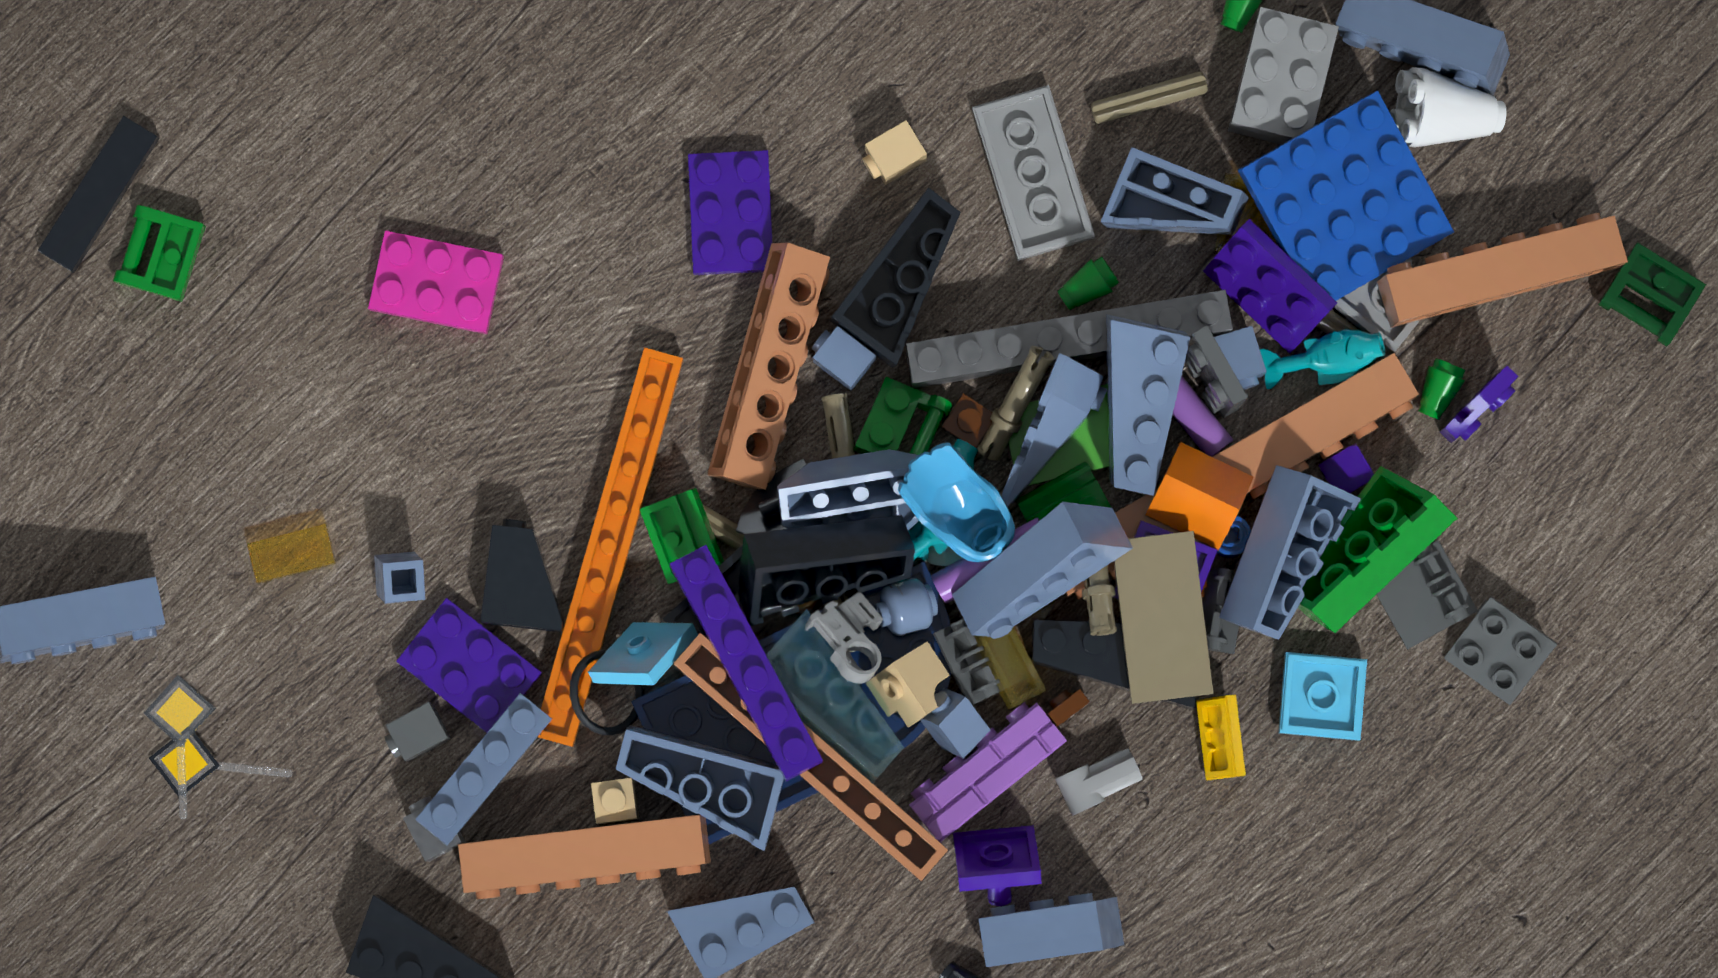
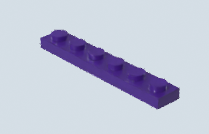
[670,545,823,781]

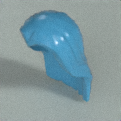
[898,443,1015,562]

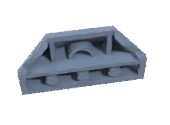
[777,449,919,530]

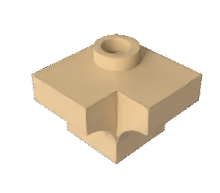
[866,641,950,727]

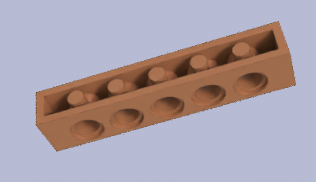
[707,242,830,489]

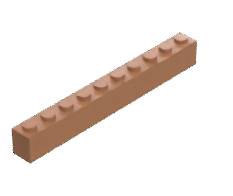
[1064,353,1419,600]

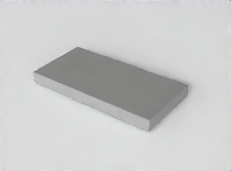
[972,85,1095,261]

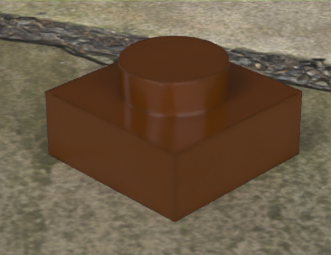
[941,393,993,448]
[1047,688,1090,727]

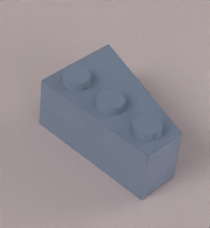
[1101,147,1249,235]
[667,887,815,978]

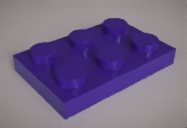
[688,150,772,275]
[1203,219,1337,354]
[396,598,542,733]

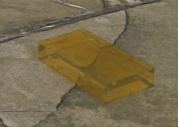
[247,524,336,584]
[974,627,1046,710]

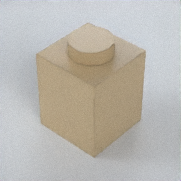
[862,120,927,185]
[591,778,639,825]

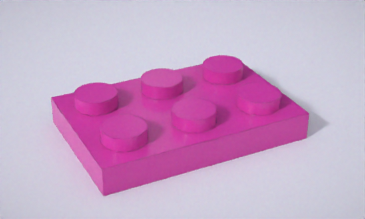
[368,231,504,334]

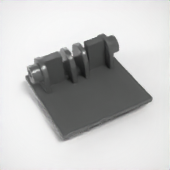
[1376,540,1478,650]
[1444,596,1558,705]
[933,618,1035,705]

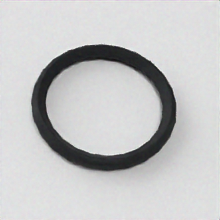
[570,650,643,736]

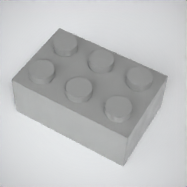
[1228,7,1339,144]

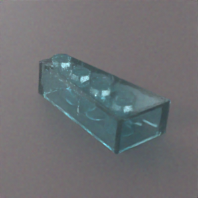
[766,609,904,784]

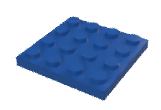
[1237,91,1454,301]

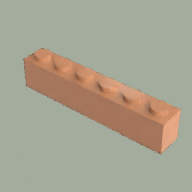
[1377,213,1628,328]
[458,814,711,899]

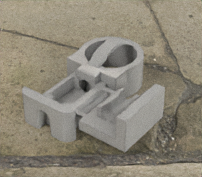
[805,592,883,683]

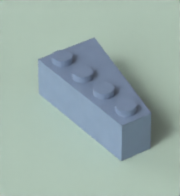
[1335,0,1510,96]
[952,502,1133,639]

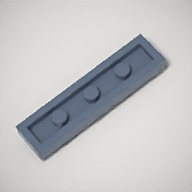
[415,693,552,846]

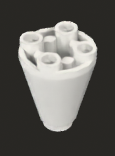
[1390,67,1506,147]

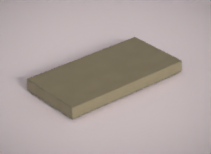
[1114,531,1214,704]

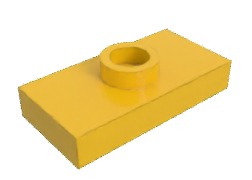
[1196,695,1246,781]

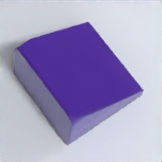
[1318,443,1374,493]

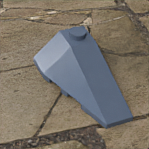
[1001,353,1107,508]

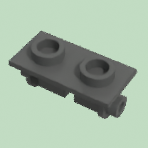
[1202,568,1239,654]

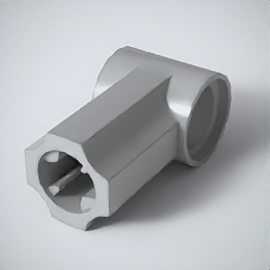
[1055,748,1143,816]

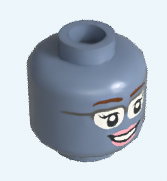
[874,578,938,636]

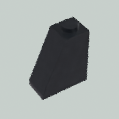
[481,519,565,633]

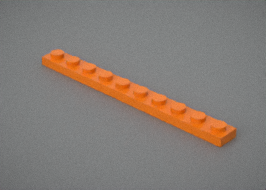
[538,347,684,747]

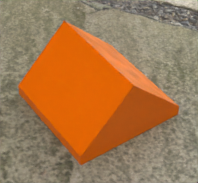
[1145,442,1254,550]

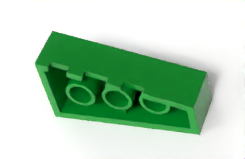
[1298,466,1458,633]

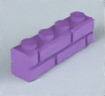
[909,702,1067,843]

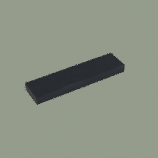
[38,115,160,273]

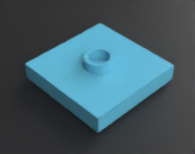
[588,622,698,685]
[1278,652,1367,741]

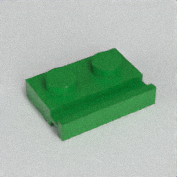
[1015,461,1111,522]
[639,488,724,584]

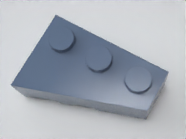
[978,893,1124,967]

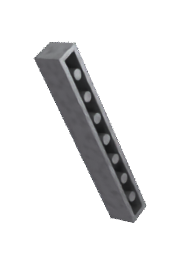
[906,290,1233,389]

